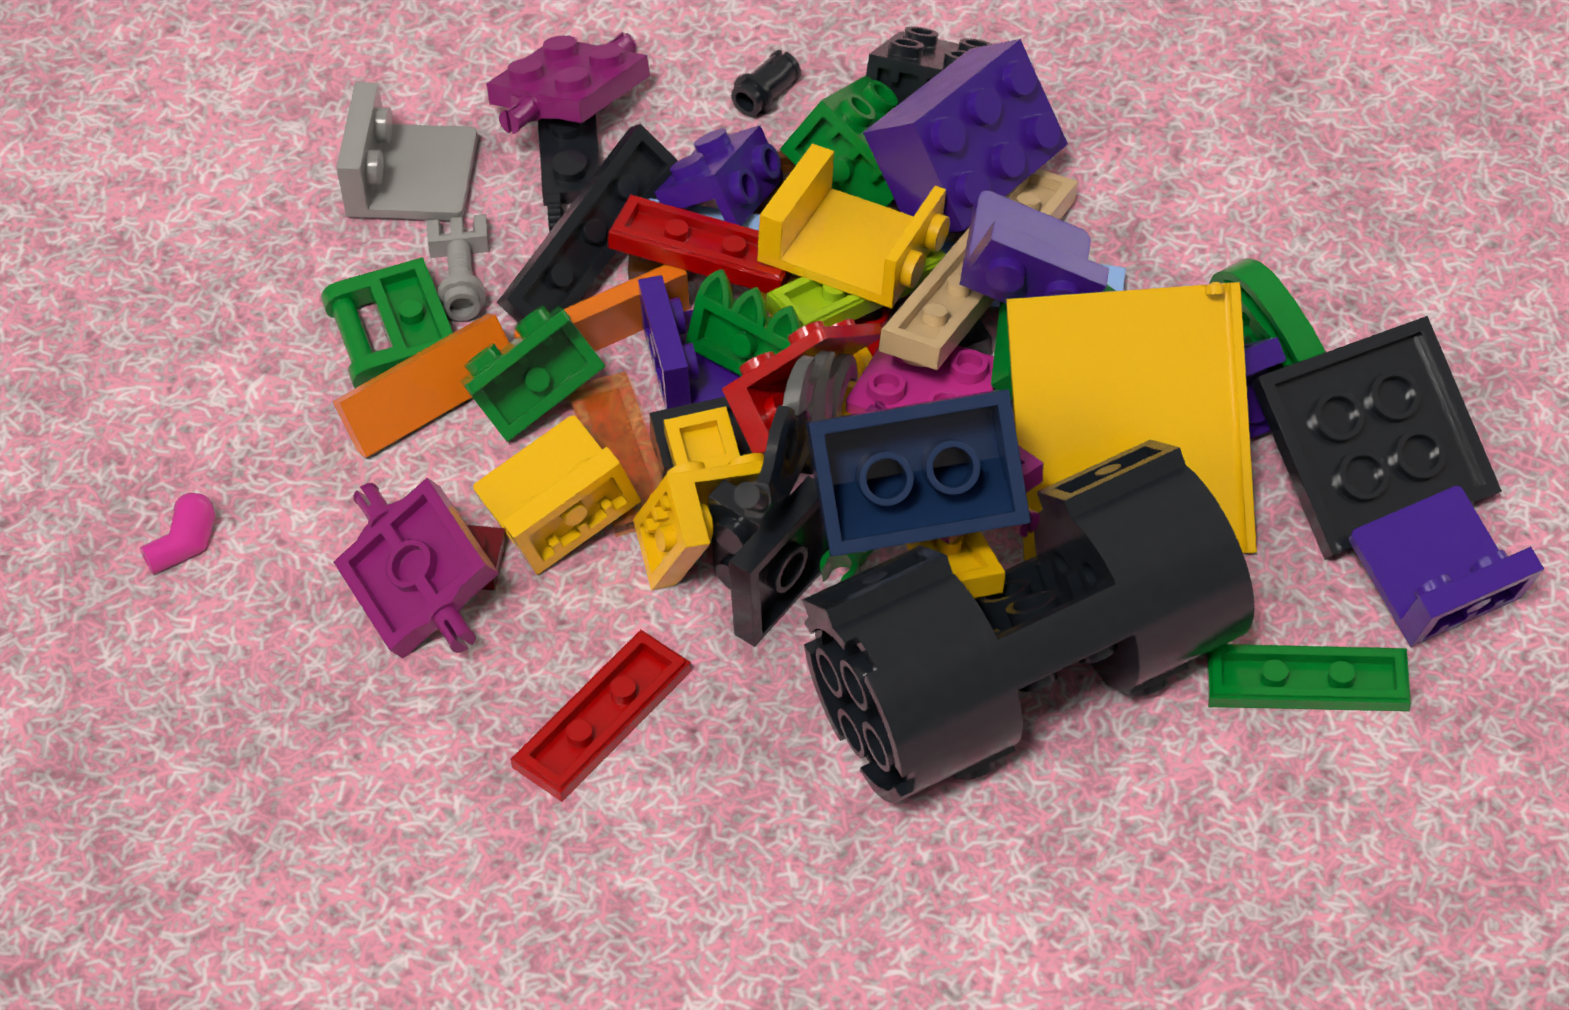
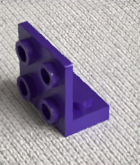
[638,275,741,409]
[1349,486,1544,647]

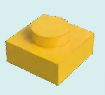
[664,406,740,468]

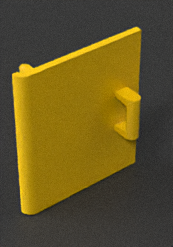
[1006,282,1257,561]

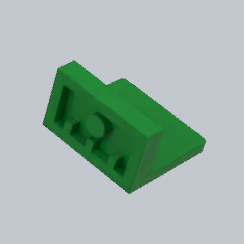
[780,75,898,208]

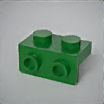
[460,305,606,442]

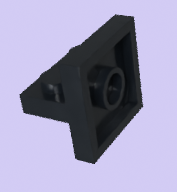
[708,476,829,647]

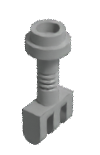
[427,214,489,321]

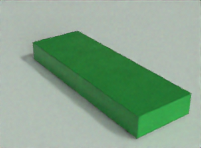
[1207,644,1411,712]

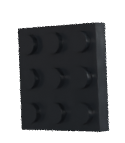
[1251,316,1502,559]

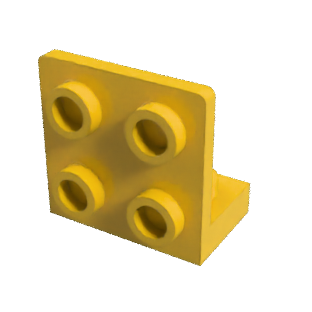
[473,415,641,575]
[633,453,765,591]

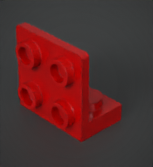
[722,319,882,455]

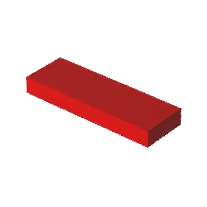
[608,195,792,293]
[511,630,692,802]

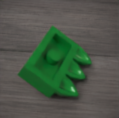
[685,269,801,376]

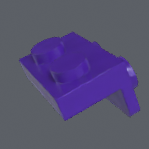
[655,125,783,226]

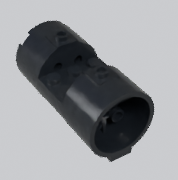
[802,439,1254,803]

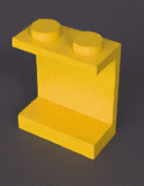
[757,144,950,308]

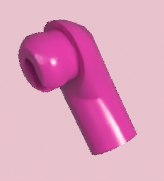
[140,493,215,575]

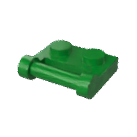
[321,257,453,388]

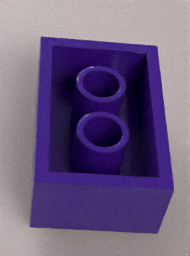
[863,39,1068,233]

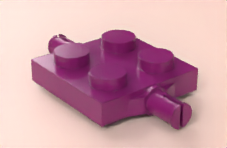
[486,32,650,134]
[333,478,499,658]

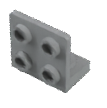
[336,82,478,220]

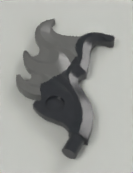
[734,350,858,519]

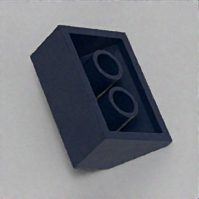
[805,389,1031,557]

